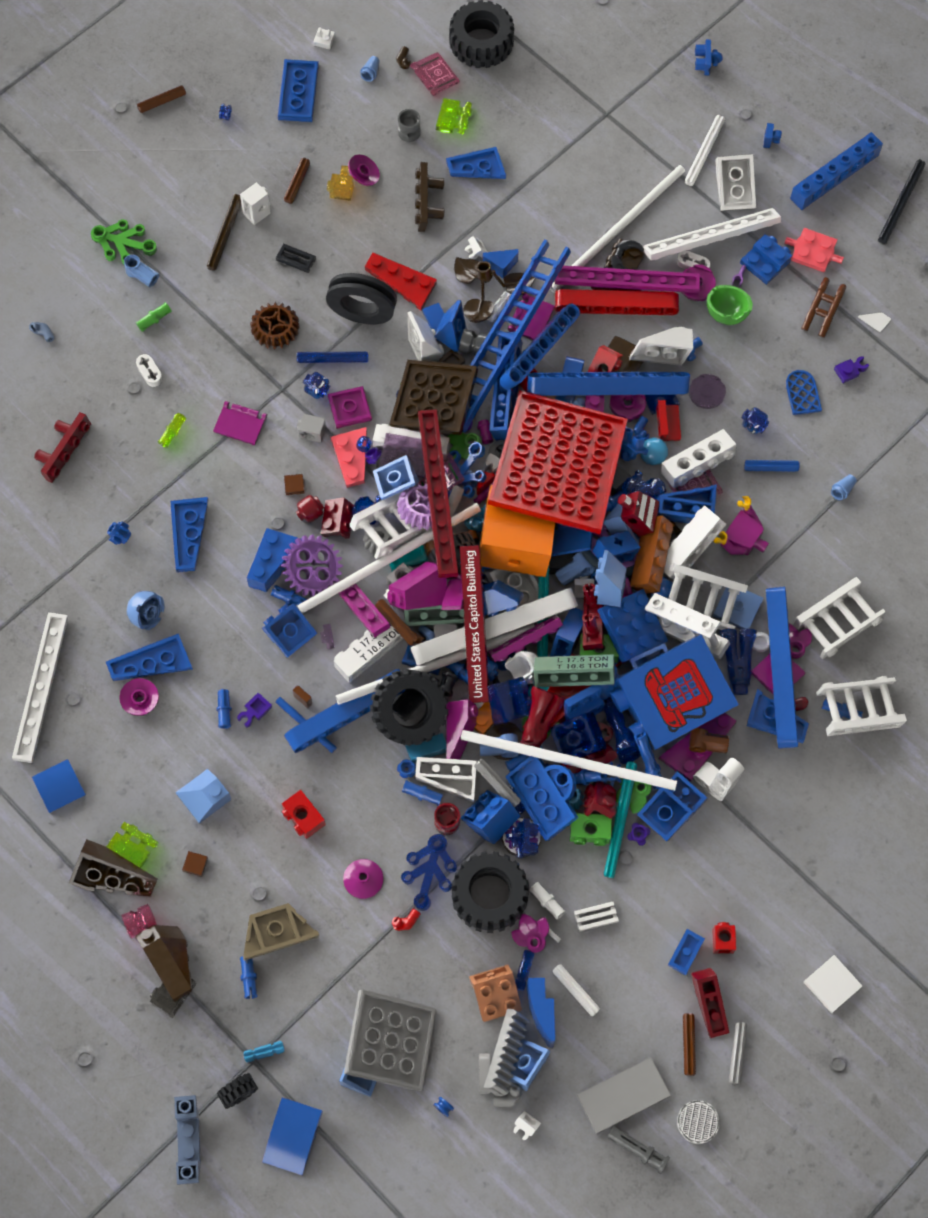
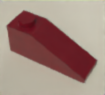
[691,968,730,1038]

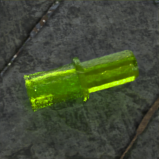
[157,413,186,448]

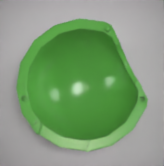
[706,285,753,325]

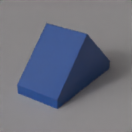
[482,249,519,278]

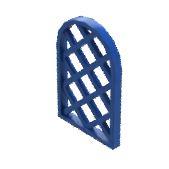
[786,370,822,415]

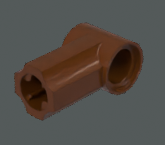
[689,728,729,754]

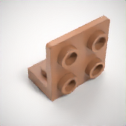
[469,965,522,1022]

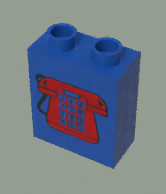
[609,635,739,750]

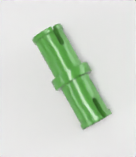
[136,302,172,332]

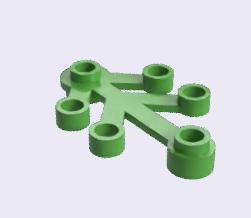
[91,219,157,265]

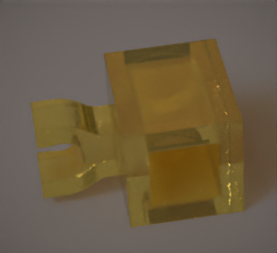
[327,165,354,201]

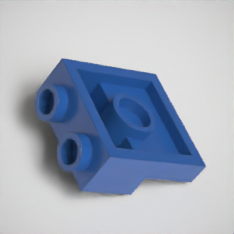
[740,234,792,285]
[262,603,318,658]

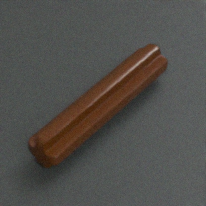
[137,85,186,113]
[284,157,310,204]
[375,599,418,646]
[683,1013,696,1076]

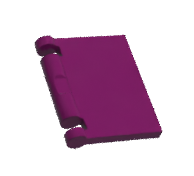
[507,293,555,340]
[213,401,267,445]

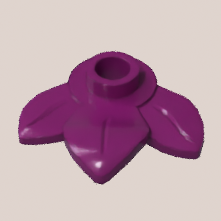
[789,623,812,659]
[511,914,549,953]

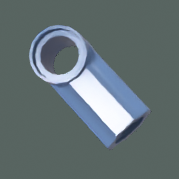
[124,255,159,287]
[556,552,595,586]
[480,734,519,758]

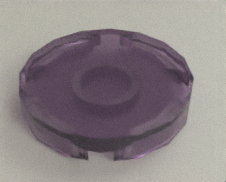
[689,374,726,409]

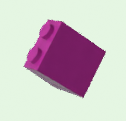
[387,562,447,610]

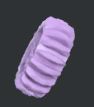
[397,483,432,530]

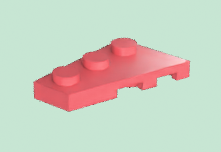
[331,427,367,488]

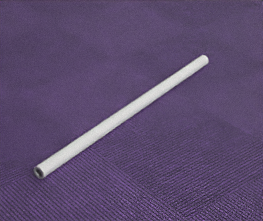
[550,165,685,293]
[297,503,481,614]
[335,624,534,705]
[461,730,677,791]

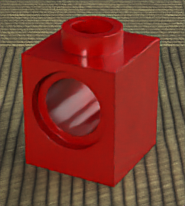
[712,922,736,954]

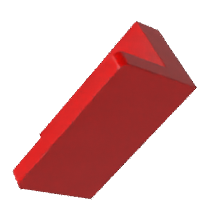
[656,400,681,441]

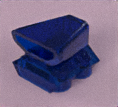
[487,677,532,725]
[551,712,607,758]

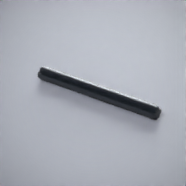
[878,159,926,244]

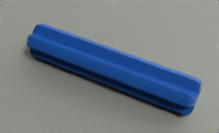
[744,460,800,472]

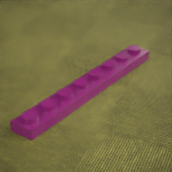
[555,265,700,293]

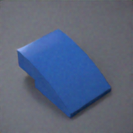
[637,771,708,841]
[527,978,555,1048]
[262,1097,323,1176]

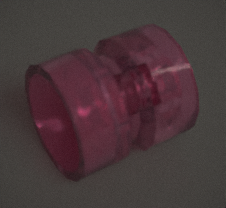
[121,904,157,939]

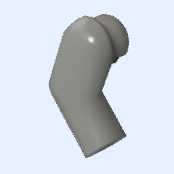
[494,1084,522,1107]

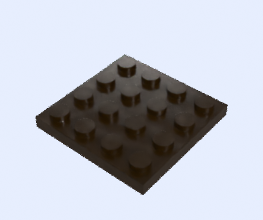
[389,359,478,435]

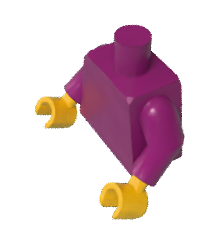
[713,496,769,555]

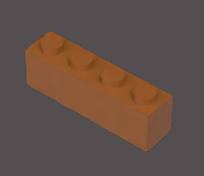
[630,515,673,594]

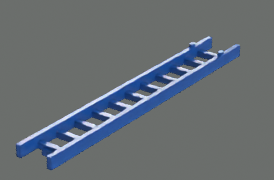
[462,239,571,433]

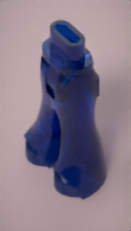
[720,629,757,695]
[603,696,641,764]

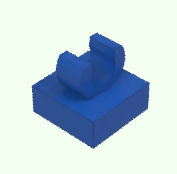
[763,123,782,148]

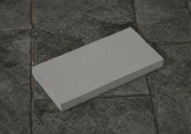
[577,1058,671,1134]

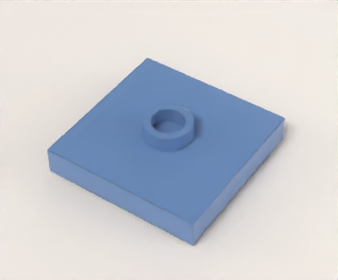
[713,587,763,632]

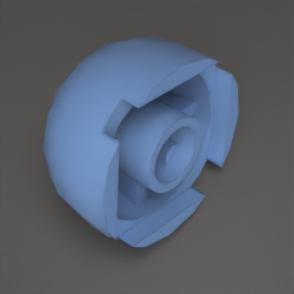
[127,591,165,630]

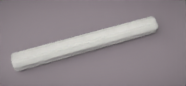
[685,115,725,186]

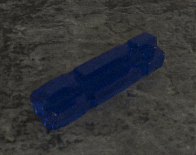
[515,950,534,991]

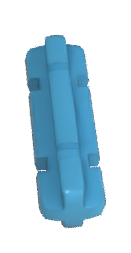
[243,1041,285,1063]

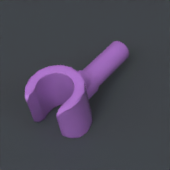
[732,265,746,287]

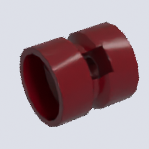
[434,803,460,835]

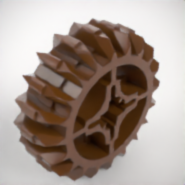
[250,302,300,350]

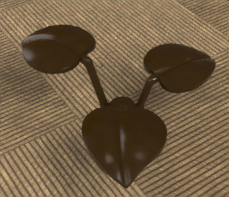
[454,257,536,323]

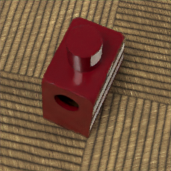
[618,491,659,537]

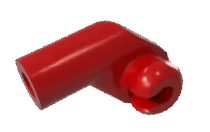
[392,909,421,931]

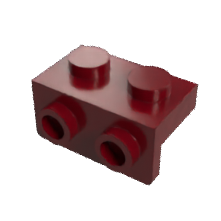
[321,497,354,539]
[584,781,616,819]

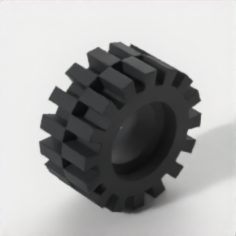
[217,1073,258,1109]

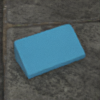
[405,733,446,763]

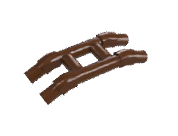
[801,277,847,338]

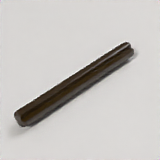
[207,194,241,271]

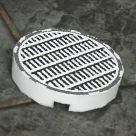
[677,1101,719,1144]

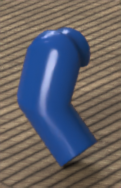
[633,416,649,441]

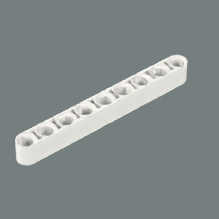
[411,588,578,666]

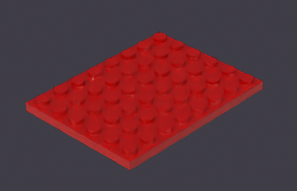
[488,390,627,534]

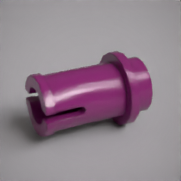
[477,419,494,445]

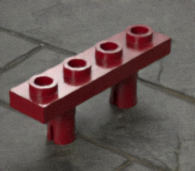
[34,412,91,483]
[582,583,604,651]

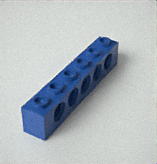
[790,132,883,210]
[489,331,523,441]

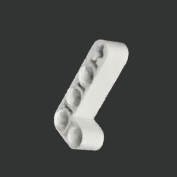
[693,758,744,801]

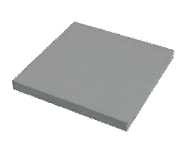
[344,989,436,1092]

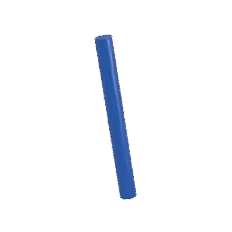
[275,697,337,753]

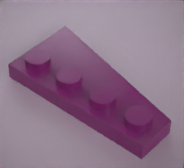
[659,713,736,782]

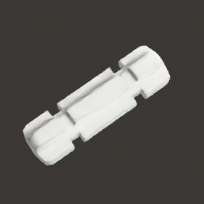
[487,291,511,322]

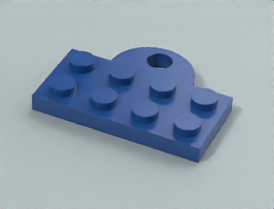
[505,756,579,841]

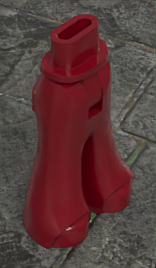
[521,686,566,748]

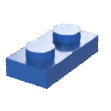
[667,929,705,976]

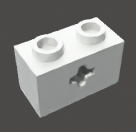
[240,182,271,225]

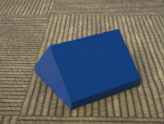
[434,300,467,352]

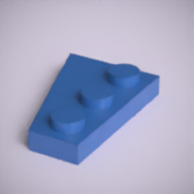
[446,147,506,179]
[746,689,809,744]

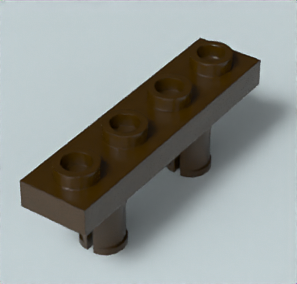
[415,162,445,232]

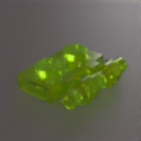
[436,98,472,134]
[106,822,158,868]

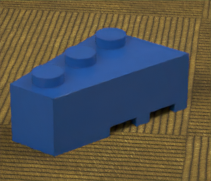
[656,484,717,524]
[247,528,302,592]

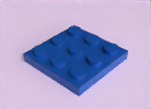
[597,589,668,663]

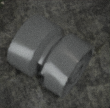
[398,109,420,142]
[459,329,488,358]

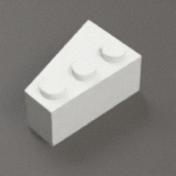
[416,757,477,803]

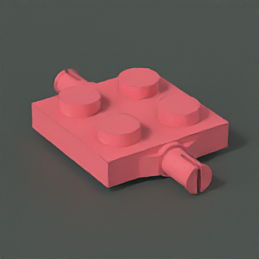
[784,228,844,272]

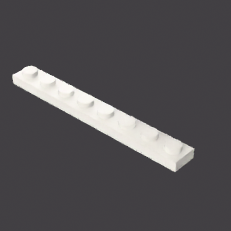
[643,208,781,260]
[12,612,68,763]

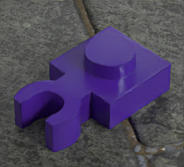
[834,356,869,384]
[237,693,272,728]

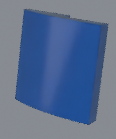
[564,685,604,729]
[32,759,86,813]

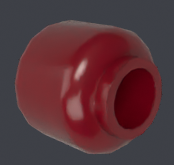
[296,495,324,523]

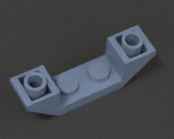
[174,1095,201,1185]

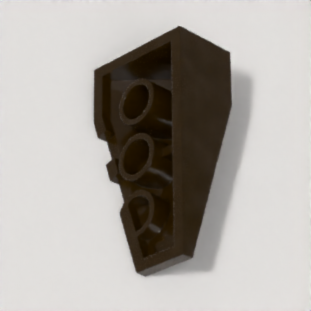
[69,839,158,897]
[136,925,192,1002]

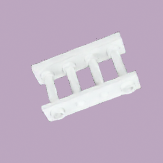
[350,488,432,559]
[668,563,748,632]
[794,577,885,659]
[645,593,730,659]
[816,676,907,736]

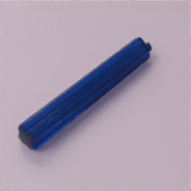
[296,351,369,363]

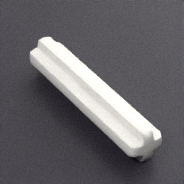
[553,964,600,1016]

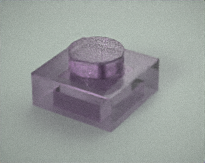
[320,624,335,649]

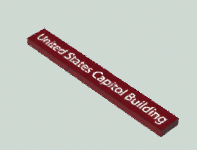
[460,545,490,703]

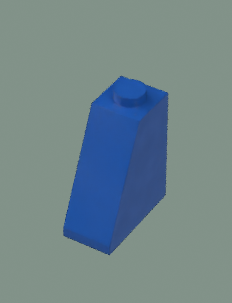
[549,607,583,657]

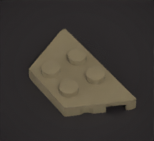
[243,903,319,961]

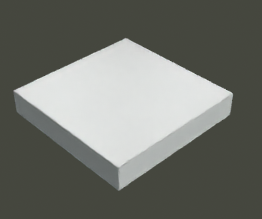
[804,955,862,1014]

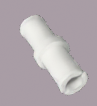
[529,882,566,920]

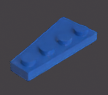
[170,497,209,573]
[106,633,193,681]

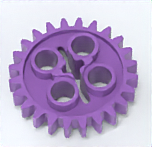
[281,534,343,597]

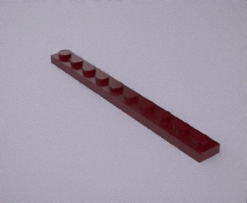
[418,409,458,578]

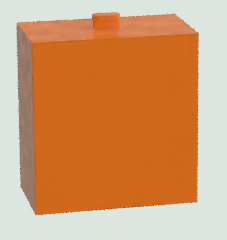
[480,485,555,577]

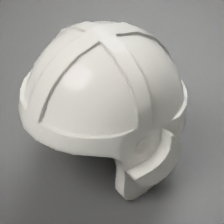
[505,651,538,685]

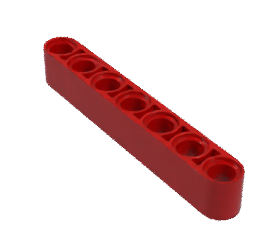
[555,289,679,316]

